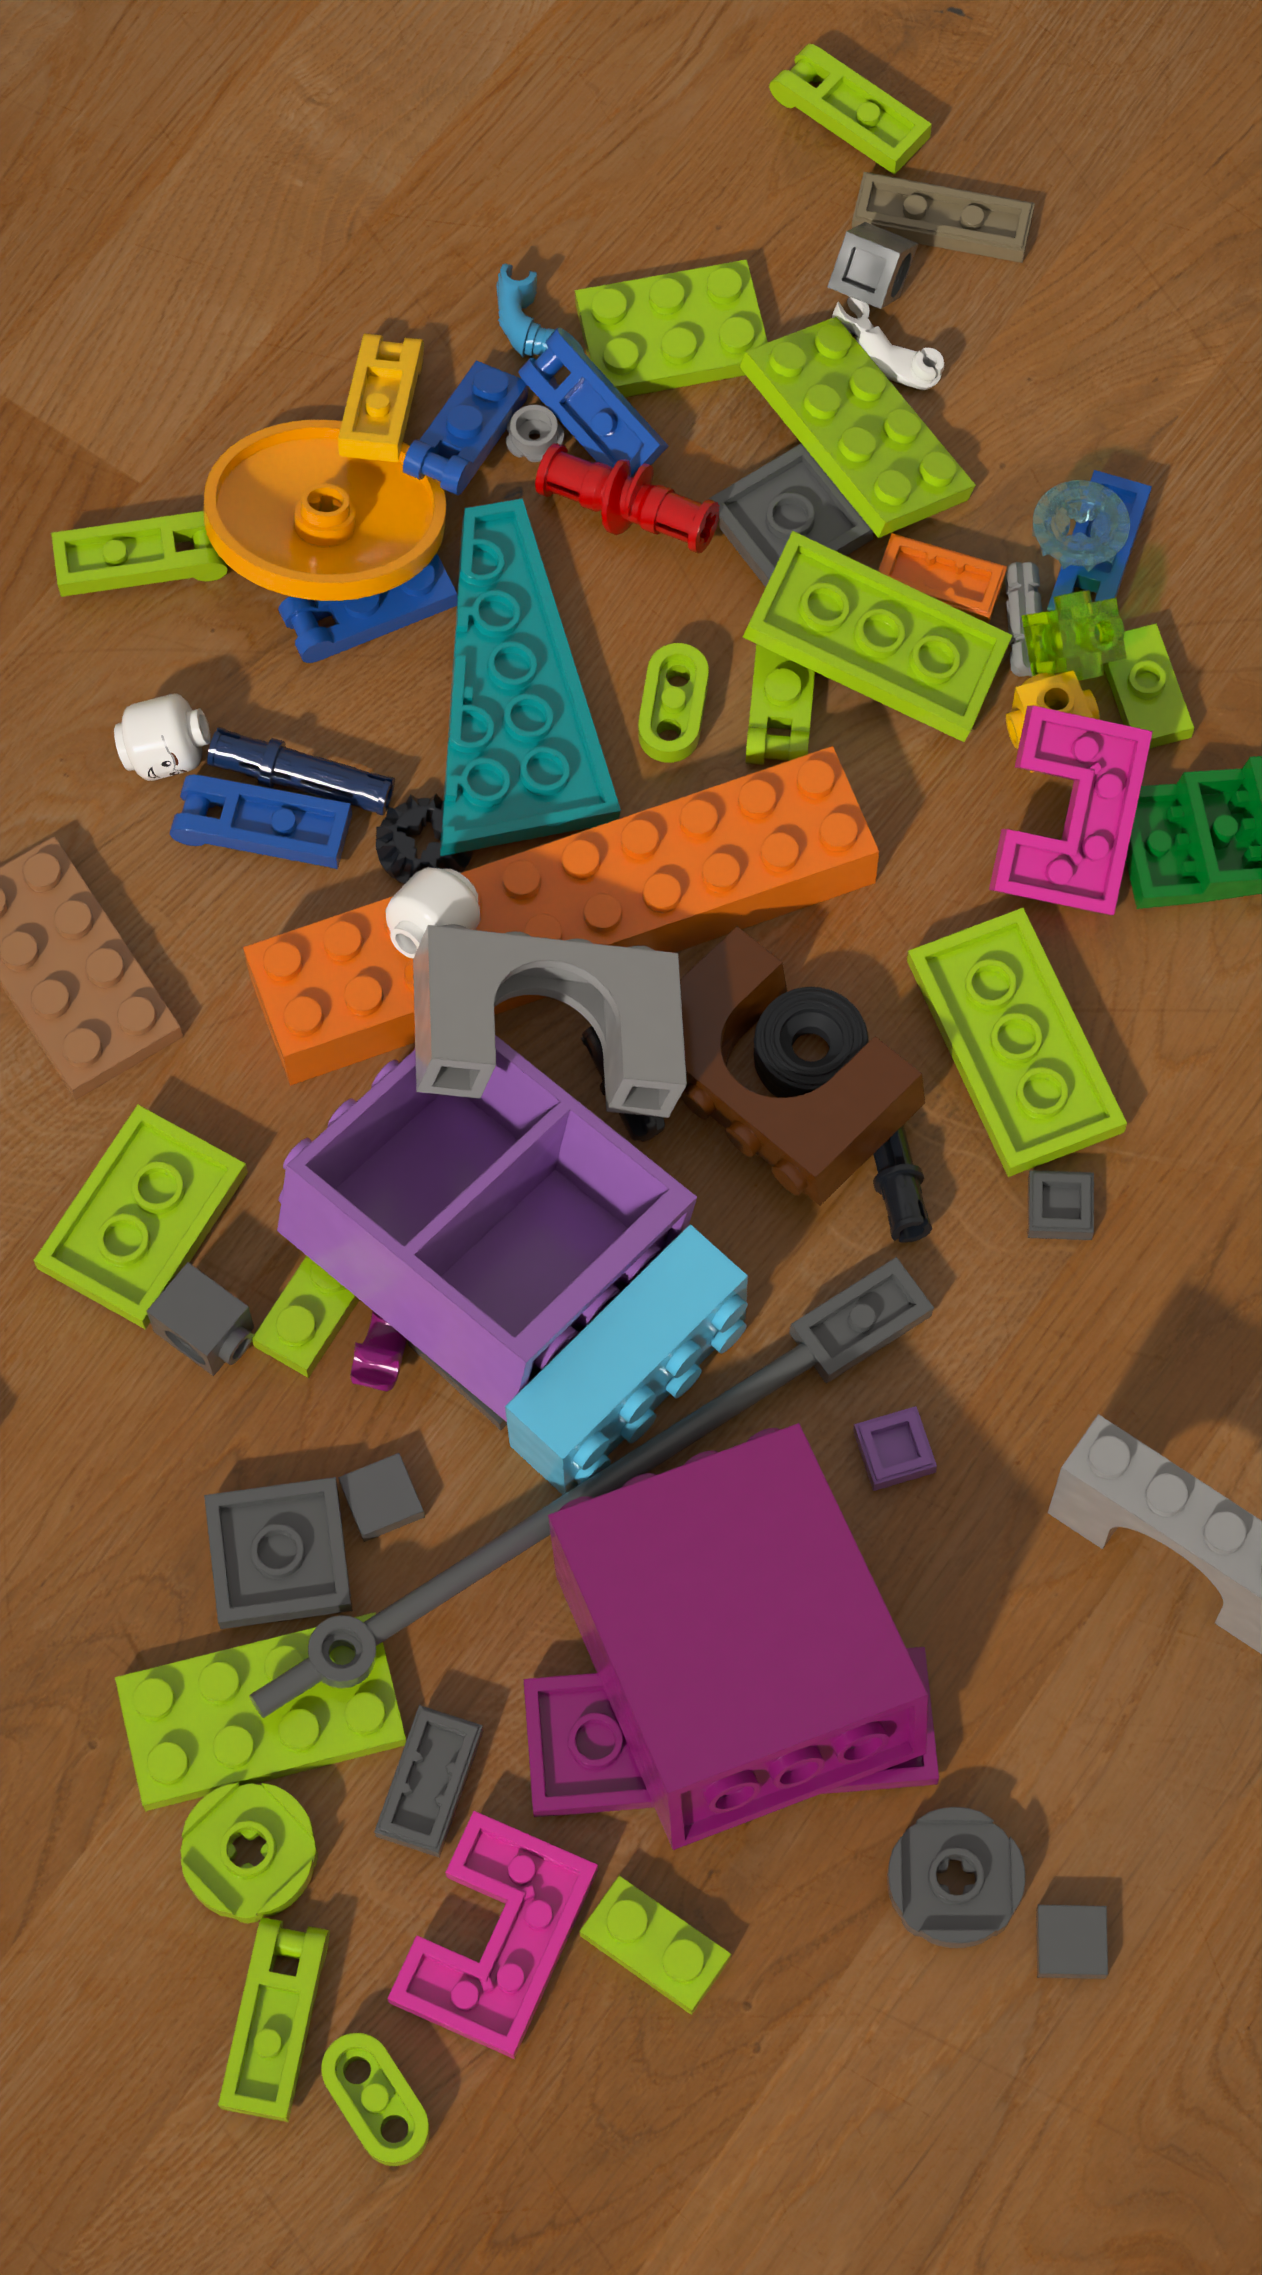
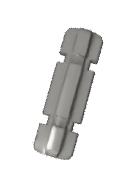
[1005,562,1045,677]

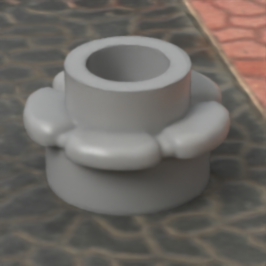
[506,405,564,462]

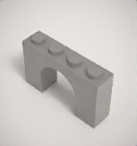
[413,924,687,1118]
[1048,1414,1262,1654]

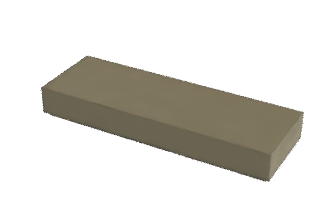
[852,172,1035,263]

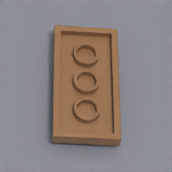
[0,836,183,1100]

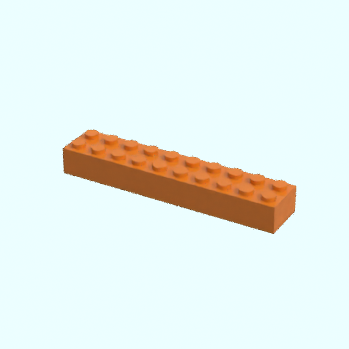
[243,746,879,1086]

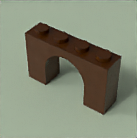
[680,926,925,1206]

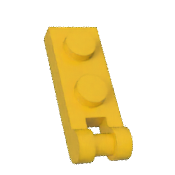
[338,333,424,462]

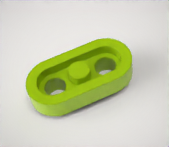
[638,643,709,763]
[321,2033,430,2166]

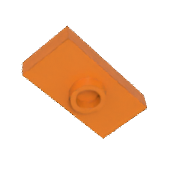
[878,533,1007,624]

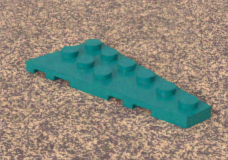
[440,498,621,856]

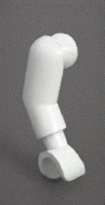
[832,296,945,390]

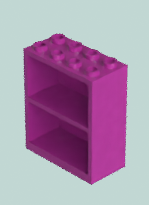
[548,1423,928,1850]

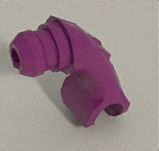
[350,1310,407,1391]

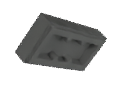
[374,1705,484,1858]

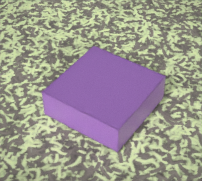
[853,1406,937,1491]

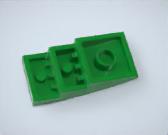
[1126,756,1262,909]

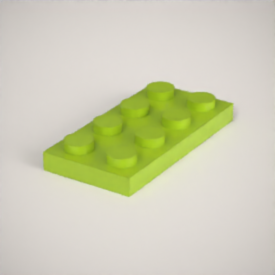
[739,317,976,538]
[743,531,1012,742]
[907,908,1127,1177]
[115,1612,406,1811]

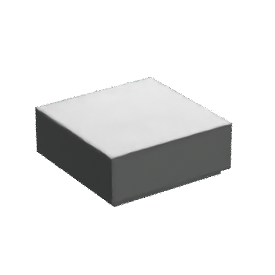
[1027,1170,1094,1240]
[338,1453,425,1542]
[1036,1905,1108,1979]

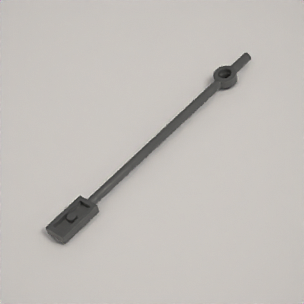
[249,1257,934,1718]

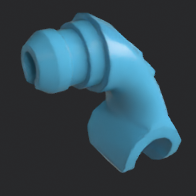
[496,263,555,357]

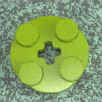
[180,1782,318,1924]

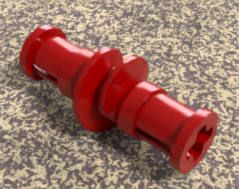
[535,443,720,554]

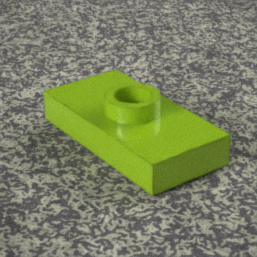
[1097,623,1194,748]

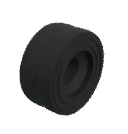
[754,987,869,1098]

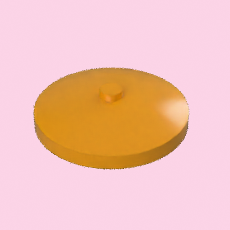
[204,420,446,601]

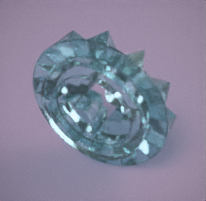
[1032,480,1130,572]

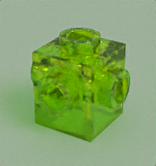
[1021,590,1127,681]

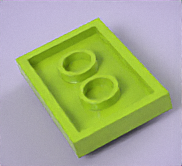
[575,259,768,397]
[33,1104,248,1330]

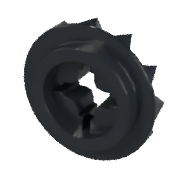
[376,793,474,884]

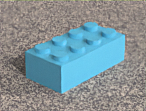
[505,1224,748,1495]

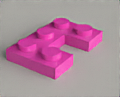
[989,705,1153,915]
[387,1811,598,2059]

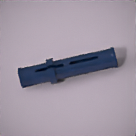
[207,727,395,816]

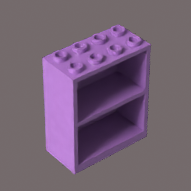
[277,1035,697,1422]

